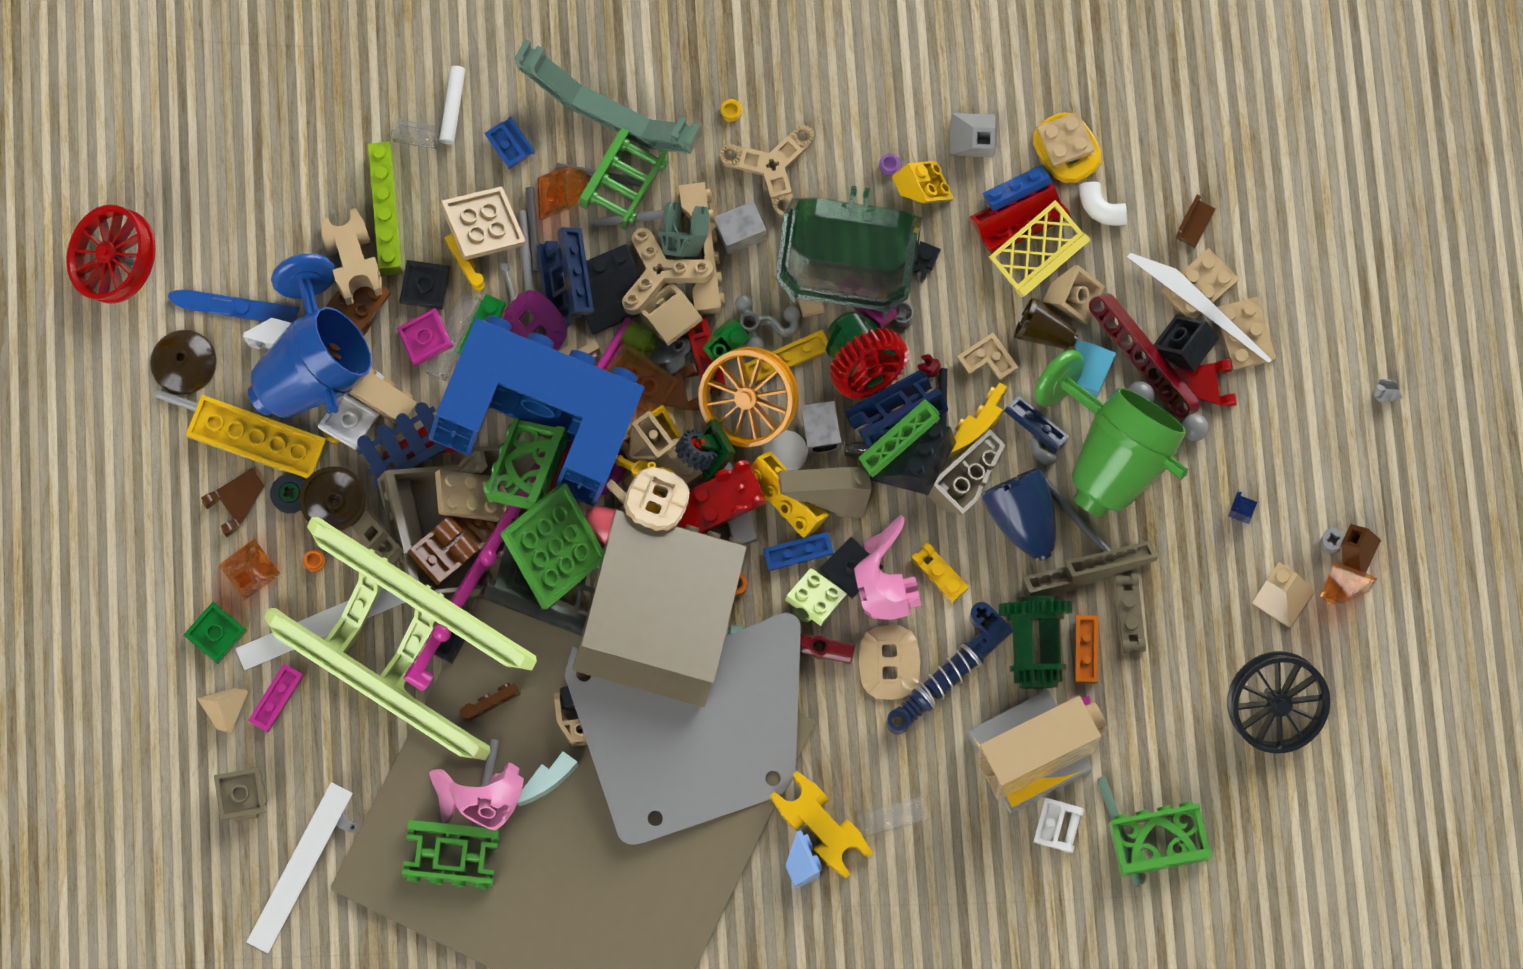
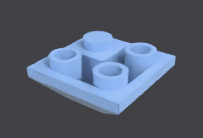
[785,830,822,889]

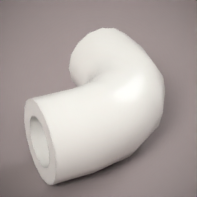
[1079,182,1127,226]

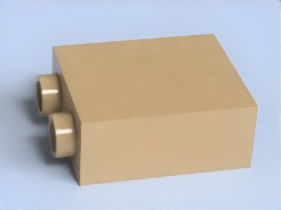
[977,695,1107,801]

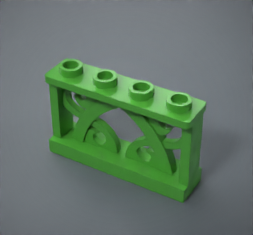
[484,418,569,510]
[1108,801,1212,877]

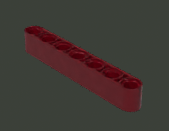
[1089,293,1200,418]

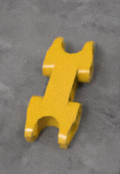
[769,771,873,879]

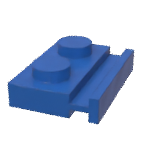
[484,116,535,170]

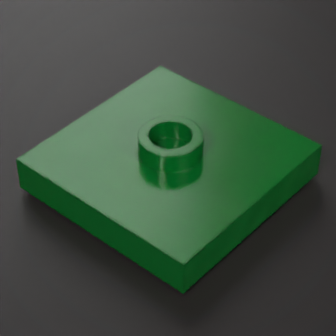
[183,601,247,664]

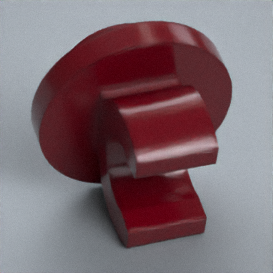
[917,354,941,378]

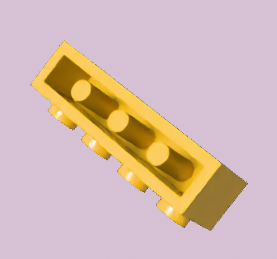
[751,451,829,538]

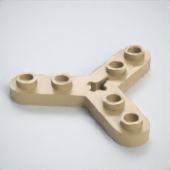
[622,228,715,315]

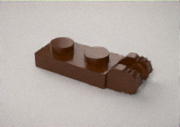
[459,683,521,722]

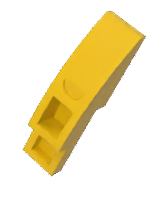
[948,382,1007,459]

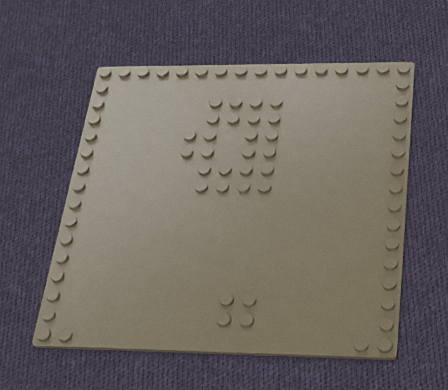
[331,596,815,969]

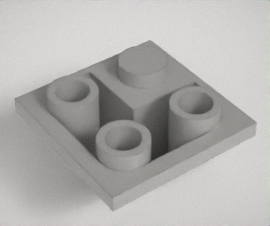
[950,113,995,157]

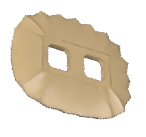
[623,467,689,531]
[859,625,920,700]

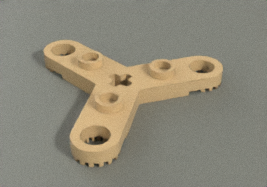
[720,125,814,218]

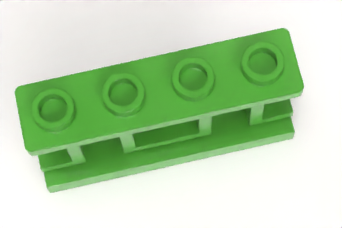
[402,820,501,889]

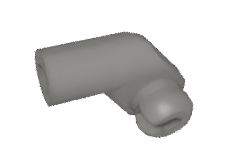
[1029,438,1057,466]
[336,810,357,833]

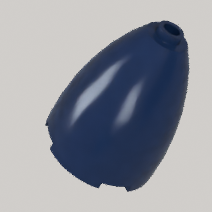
[981,467,1056,561]

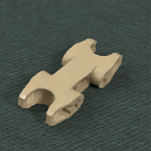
[322,208,382,305]

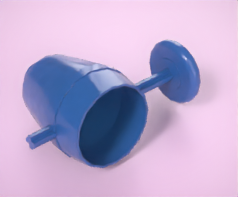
[248,254,372,418]

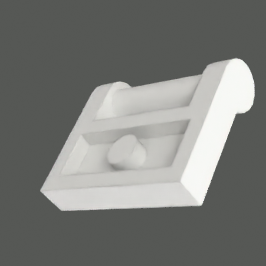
[1033,798,1085,853]

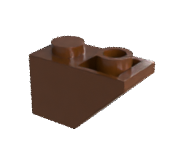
[1341,524,1381,580]

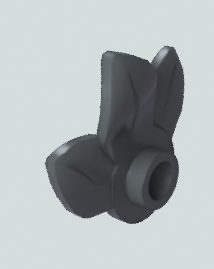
[650,336,691,375]

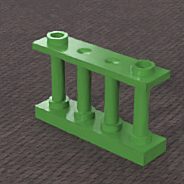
[579,127,669,230]

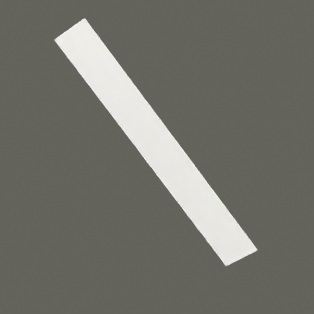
[235,587,405,671]
[247,782,353,953]

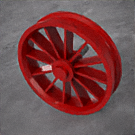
[66,205,156,304]

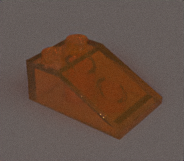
[604,343,679,412]

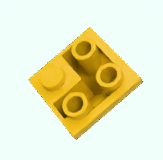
[892,161,954,203]

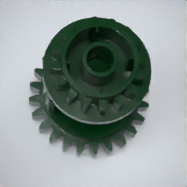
[998,596,1072,689]

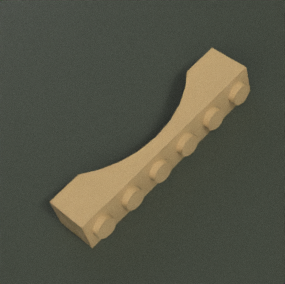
[679,182,725,316]

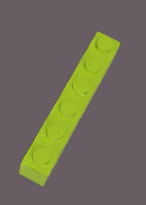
[368,141,403,276]

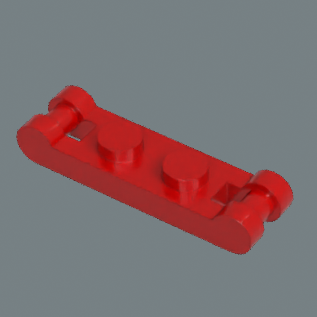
[687,315,726,394]

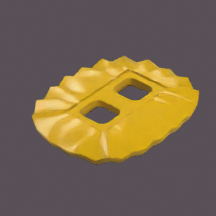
[1033,112,1102,184]

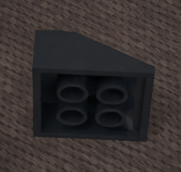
[584,244,640,335]
[870,423,956,495]

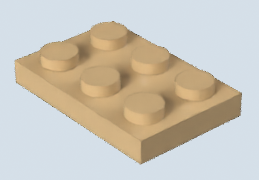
[1160,248,1239,319]
[1217,297,1276,372]

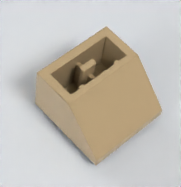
[639,283,703,346]

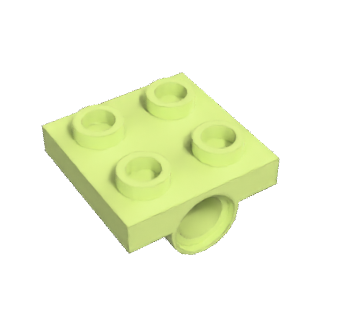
[785,568,847,626]

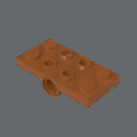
[326,286,391,360]
[407,516,496,586]

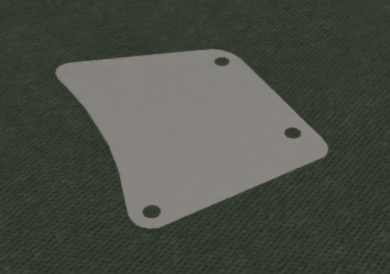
[565,613,801,845]

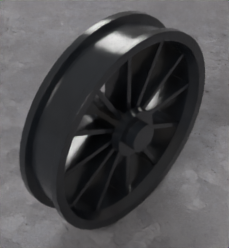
[1227,651,1330,754]

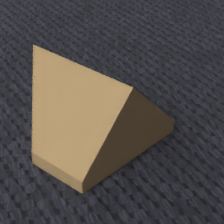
[629,410,676,460]
[197,688,248,733]

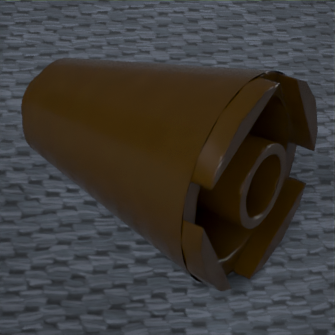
[1014,298,1078,349]

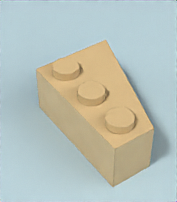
[347,368,417,425]

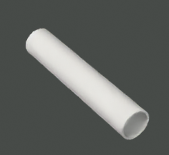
[439,66,466,145]

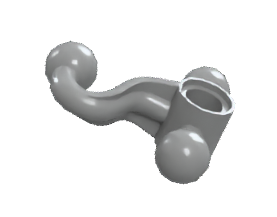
[735,295,801,349]

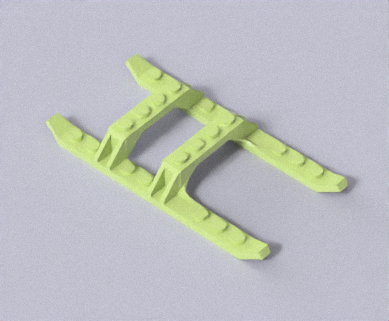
[264,517,537,761]

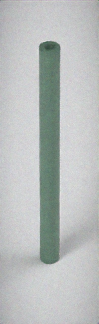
[1097,776,1143,887]

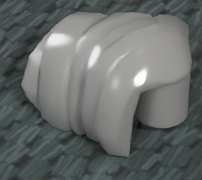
[1373,379,1402,403]

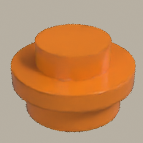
[303,550,326,572]

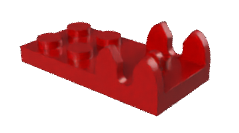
[678,460,768,534]

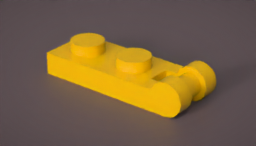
[444,233,485,292]
[910,542,969,604]

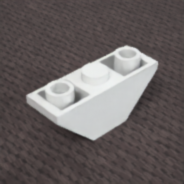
[243,318,291,349]

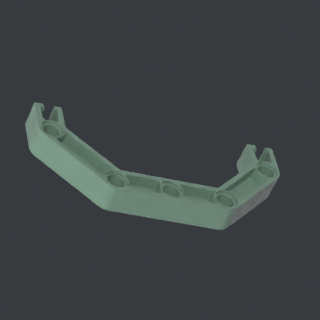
[515,39,702,154]

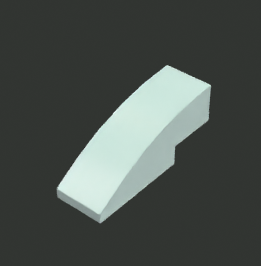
[517,752,579,806]

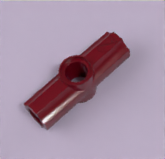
[800,633,855,664]

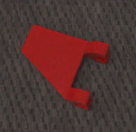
[1174,359,1237,407]

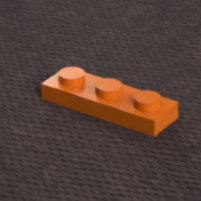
[1075,615,1099,684]

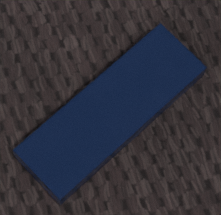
[1004,395,1070,453]

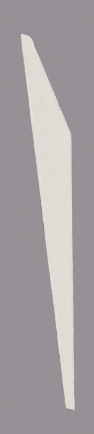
[1127,253,1272,363]

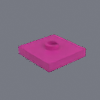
[397,308,454,367]

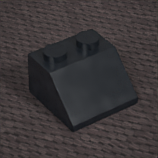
[1153,314,1219,371]

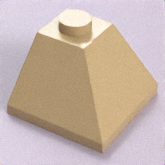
[1043,265,1105,325]
[1252,562,1314,629]

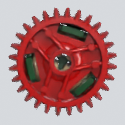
[826,312,909,399]

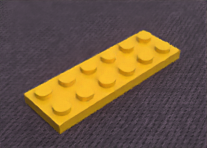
[186,395,327,479]

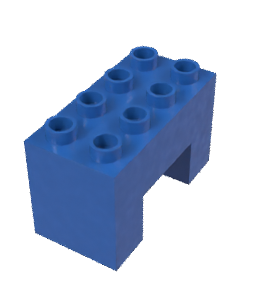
[428,315,645,507]

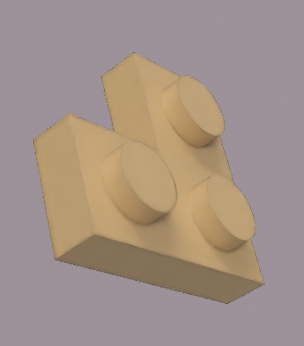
[957,333,1018,381]

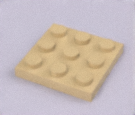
[440,186,526,261]

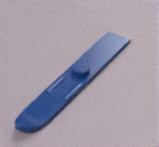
[168,290,299,323]

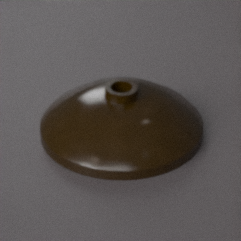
[150,330,217,395]
[299,466,366,531]

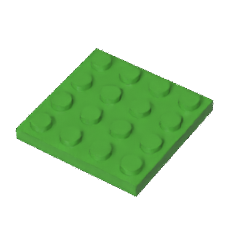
[500,483,603,609]

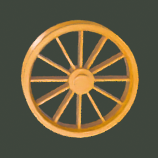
[698,347,799,447]

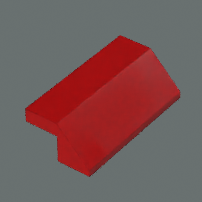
[970,184,1071,254]

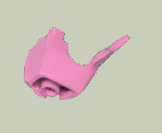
[854,515,922,620]
[429,763,524,831]

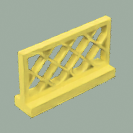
[988,200,1090,298]

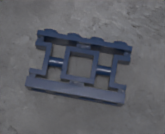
[537,227,594,328]
[845,370,949,449]

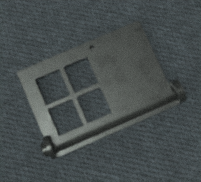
[480,518,595,636]

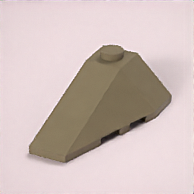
[927,429,1005,516]
[778,467,872,518]

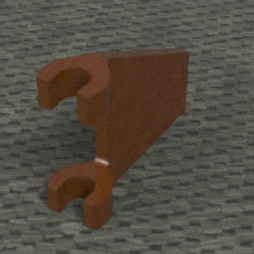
[638,363,700,411]
[201,468,265,538]

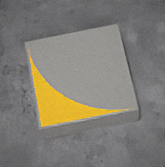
[967,690,1092,815]

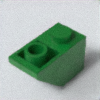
[702,319,750,362]

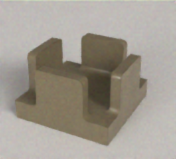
[214,767,267,821]

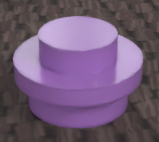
[879,154,901,176]

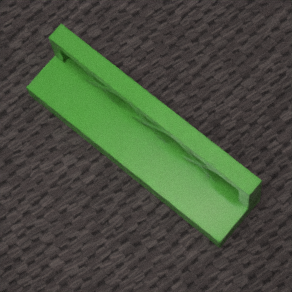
[858,399,940,477]

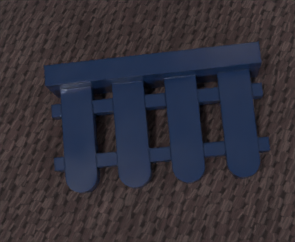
[356,402,449,488]

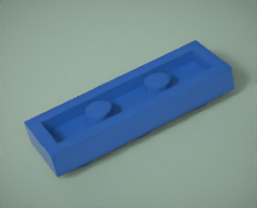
[983,165,1052,212]
[763,532,834,571]

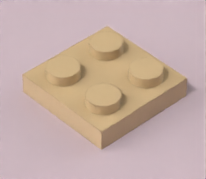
[1037,111,1095,168]

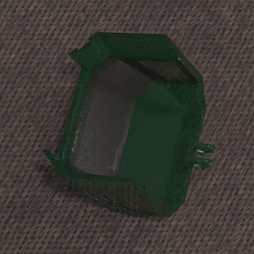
[775,186,922,317]

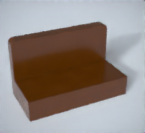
[1176,194,1216,248]

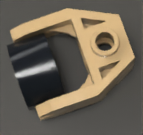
[554,686,588,747]

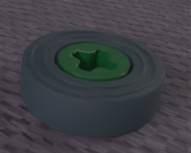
[270,474,305,514]

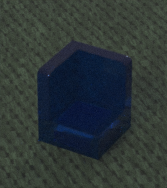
[1228,490,1257,524]

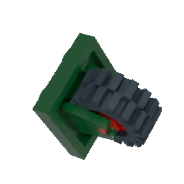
[675,419,736,481]

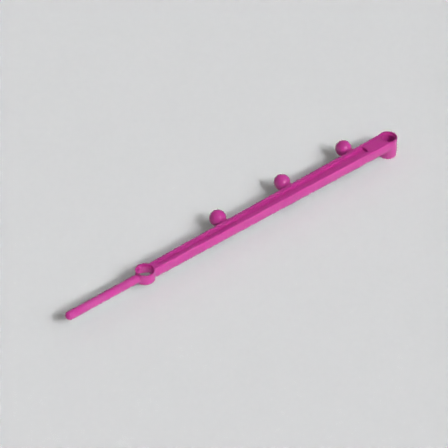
[403,317,633,692]

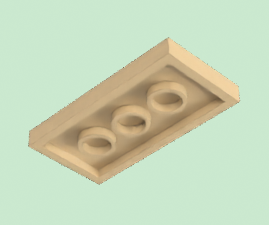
[435,469,519,522]

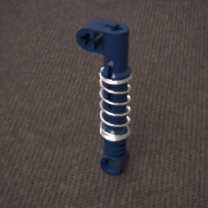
[887,602,1012,735]

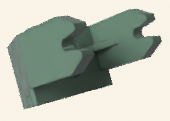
[658,202,709,257]

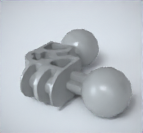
[1128,381,1209,453]

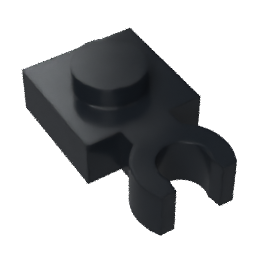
[910,241,941,283]

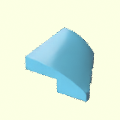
[1075,340,1116,397]

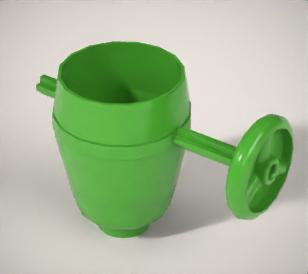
[1034,350,1189,518]

